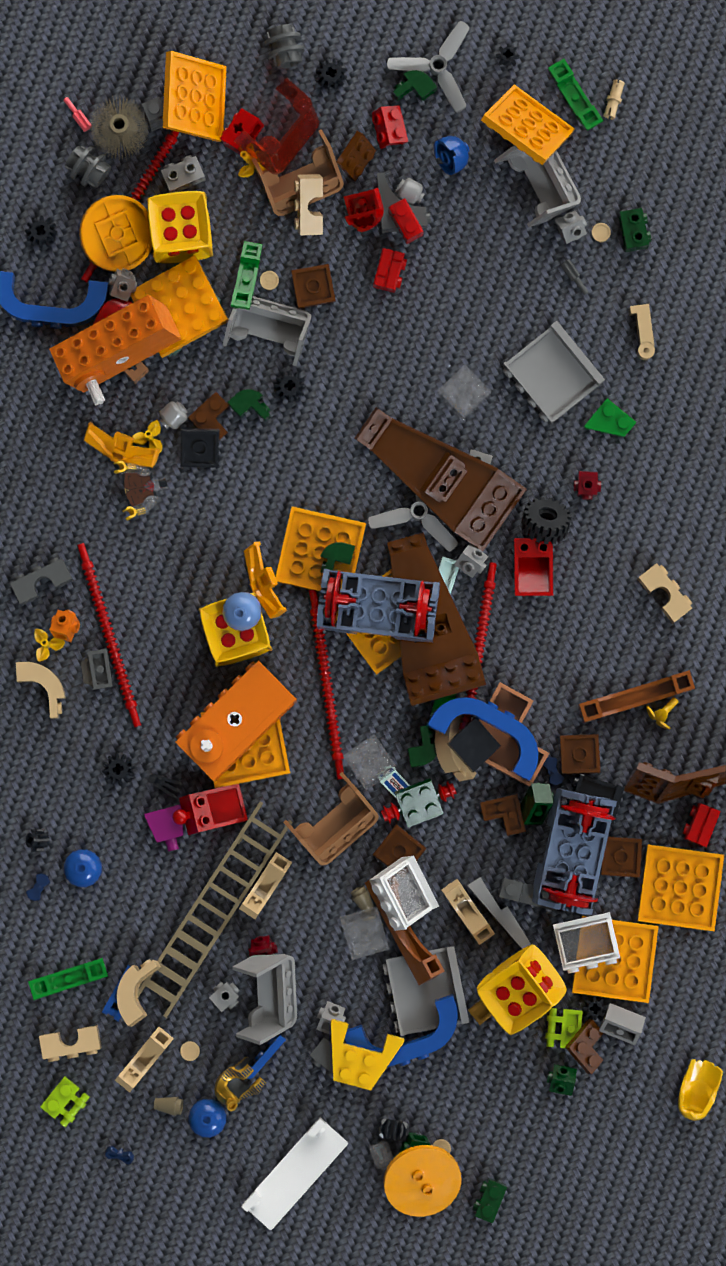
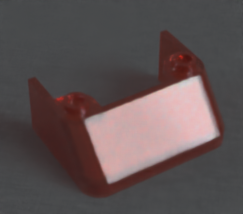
[234,77,319,174]

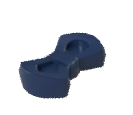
[543,757,564,786]
[26,873,50,901]
[105,1146,134,1165]

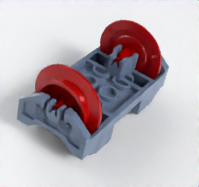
[317,569,440,643]
[532,788,617,915]

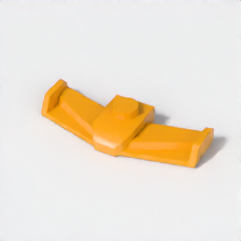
[83,422,160,468]
[243,541,287,619]

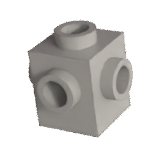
[555,210,587,244]
[108,269,137,302]
[454,543,488,578]
[209,982,240,1012]
[317,1001,346,1035]

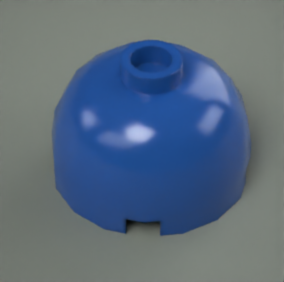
[434,136,469,175]
[64,849,102,887]
[188,1099,227,1138]

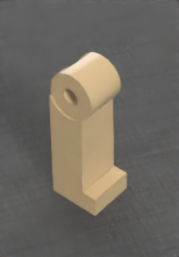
[628,304,655,360]

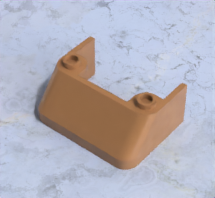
[252,129,344,216]
[283,772,379,865]

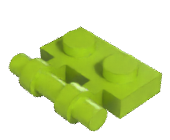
[545,1008,583,1048]
[40,1076,90,1128]

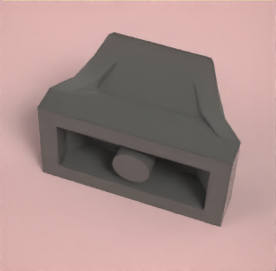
[81,649,113,690]

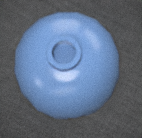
[222,592,261,631]

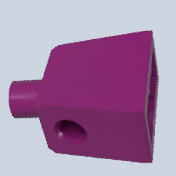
[144,804,184,852]

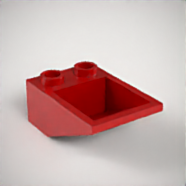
[514,534,553,596]
[172,784,248,835]

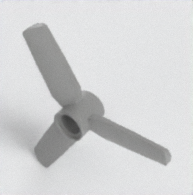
[387,21,469,113]
[368,495,458,552]

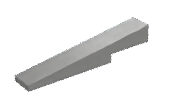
[467,877,531,949]

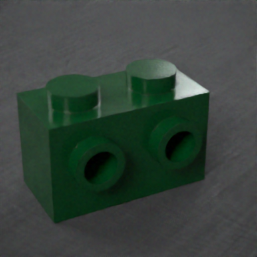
[618,208,652,252]
[520,783,554,825]
[472,1178,507,1223]

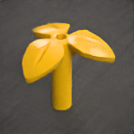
[238,146,269,178]
[132,420,162,453]
[34,629,65,662]
[646,697,678,730]

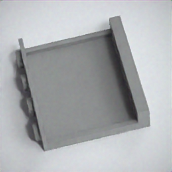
[503,321,605,425]
[383,946,469,1036]

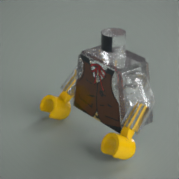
[113,461,168,520]

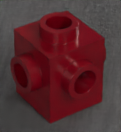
[574,471,601,500]
[248,935,278,957]

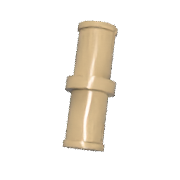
[603,80,625,120]

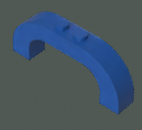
[0,271,109,329]
[427,697,538,781]
[345,994,458,1067]

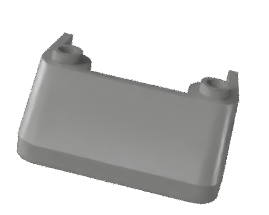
[494,146,581,227]
[223,296,311,366]
[233,954,297,1045]

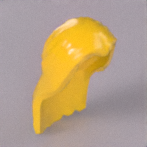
[678,1059,723,1121]

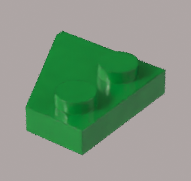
[584,398,636,438]

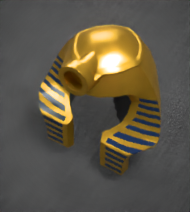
[214,1057,266,1111]

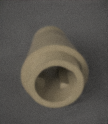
[351,885,375,916]
[154,1097,183,1116]

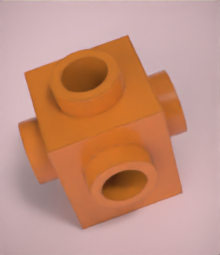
[49,610,80,642]

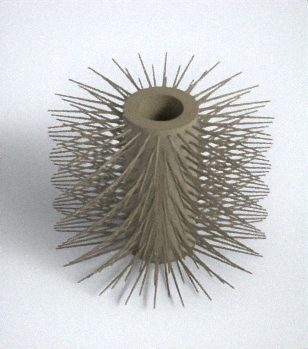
[91,96,148,160]

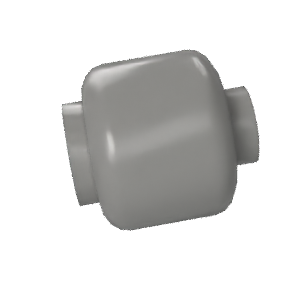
[395,178,424,205]
[159,401,188,429]

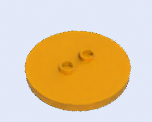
[79,195,152,272]
[383,1145,461,1217]

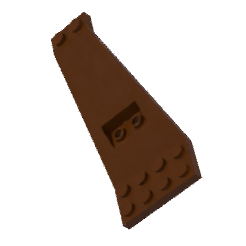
[354,407,527,552]
[387,532,486,706]
[624,762,726,804]

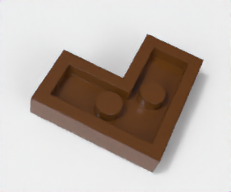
[188,392,229,441]
[480,794,526,836]
[565,1019,603,1075]

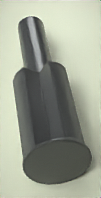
[560,259,589,295]

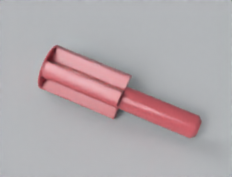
[63,97,92,132]

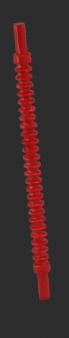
[81,130,180,283]
[77,543,141,728]
[459,562,497,730]
[309,589,344,780]

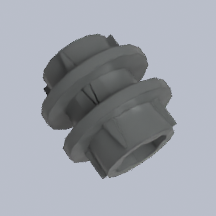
[264,24,305,69]
[65,146,111,188]

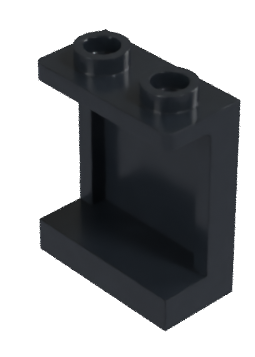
[566,774,625,825]

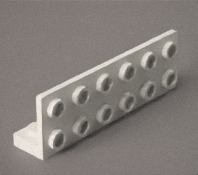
[242,1117,348,1230]

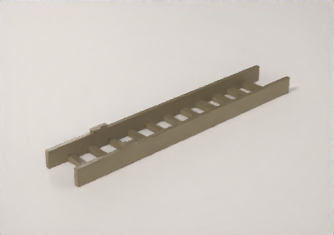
[138,801,293,1018]

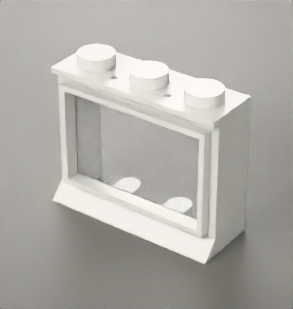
[369,856,439,931]
[553,912,620,974]

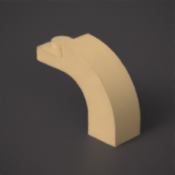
[16,662,66,719]
[435,715,477,782]
[239,852,292,919]
[442,879,495,945]
[117,959,161,1027]
[115,1027,174,1092]

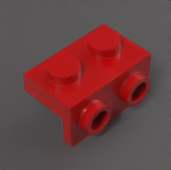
[372,105,408,149]

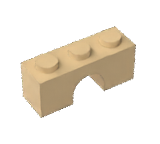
[294,174,323,235]
[637,563,692,624]
[39,1025,102,1062]

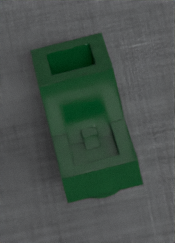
[393,70,437,102]
[227,389,271,422]
[320,542,355,573]
[408,726,437,768]

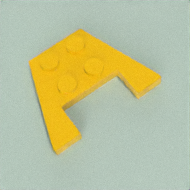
[330,1019,405,1091]

